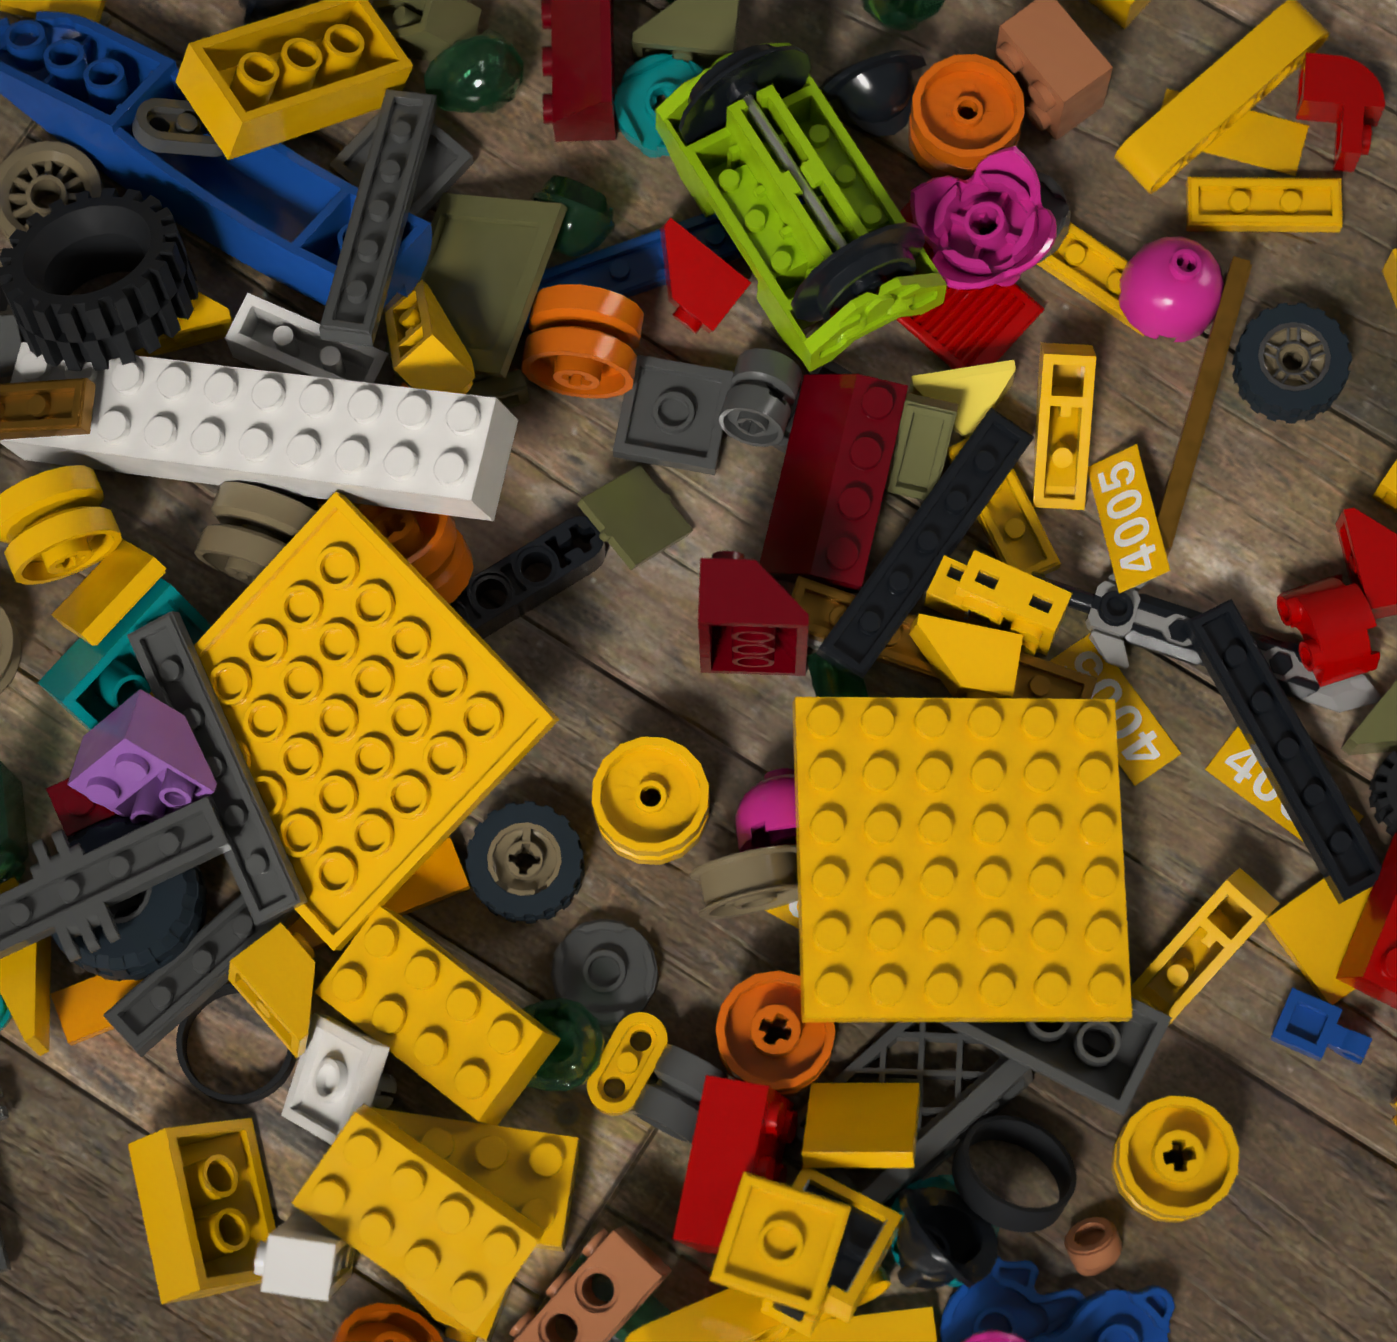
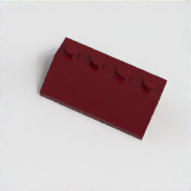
[541,0,616,142]
[759,374,908,593]
[698,551,809,676]

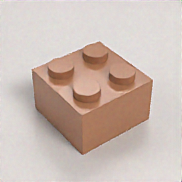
[994,0,1113,141]

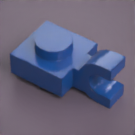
[1270,987,1373,1065]

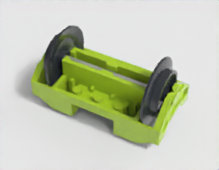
[656,43,947,372]

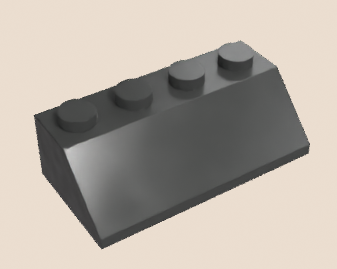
[939,997,1172,1116]

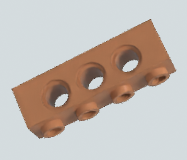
[509,1225,673,1342]

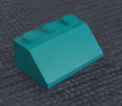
[37,578,212,731]

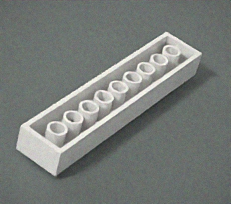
[0,342,518,521]

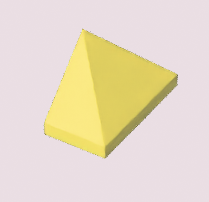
[909,360,1016,439]

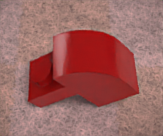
[1295,53,1385,172]

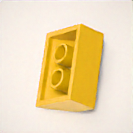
[128,1118,276,1304]

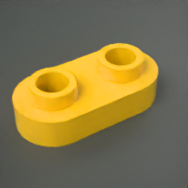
[587,1012,668,1116]

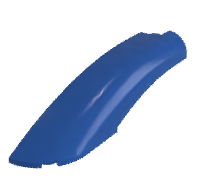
[0,12,432,307]

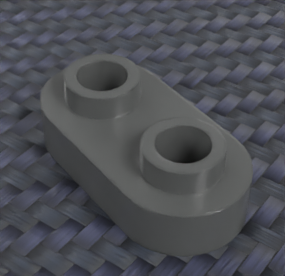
[132,98,224,157]

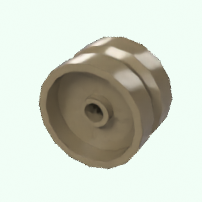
[194,482,317,585]

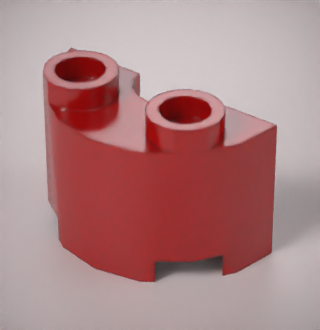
[1277,574,1380,687]

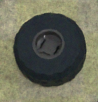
[51,816,207,982]

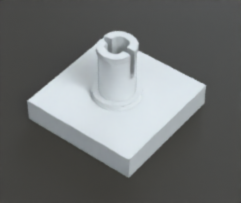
[281,1013,397,1145]

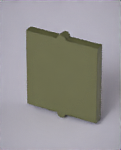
[577,465,693,570]

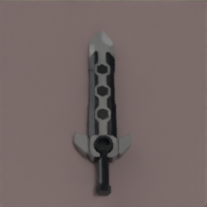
[1031,571,1380,713]

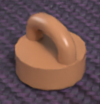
[1064,1217,1122,1276]

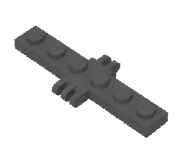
[0,796,232,962]

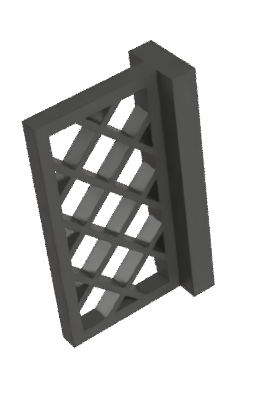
[795,1022,1033,1209]

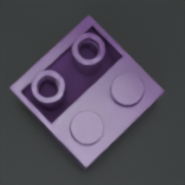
[67,689,217,824]

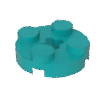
[614,53,703,158]

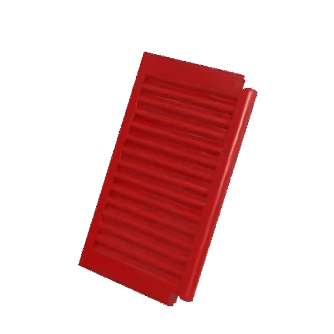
[896,200,1045,369]

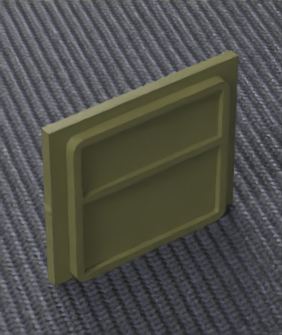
[384,193,567,378]

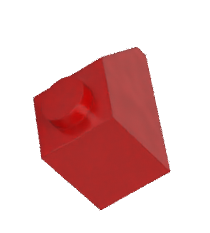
[660,217,751,334]
[1335,507,1397,619]

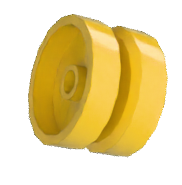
[0,465,122,585]
[592,737,710,865]
[1111,1096,1239,1223]

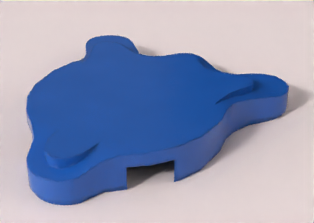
[940,1256,1085,1342]
[1026,1285,1175,1342]

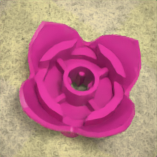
[910,146,1057,290]

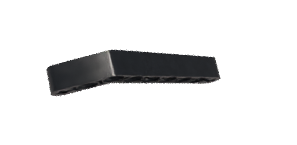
[450,516,606,639]

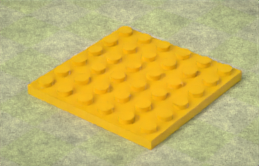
[150,492,560,951]
[792,697,1132,1022]

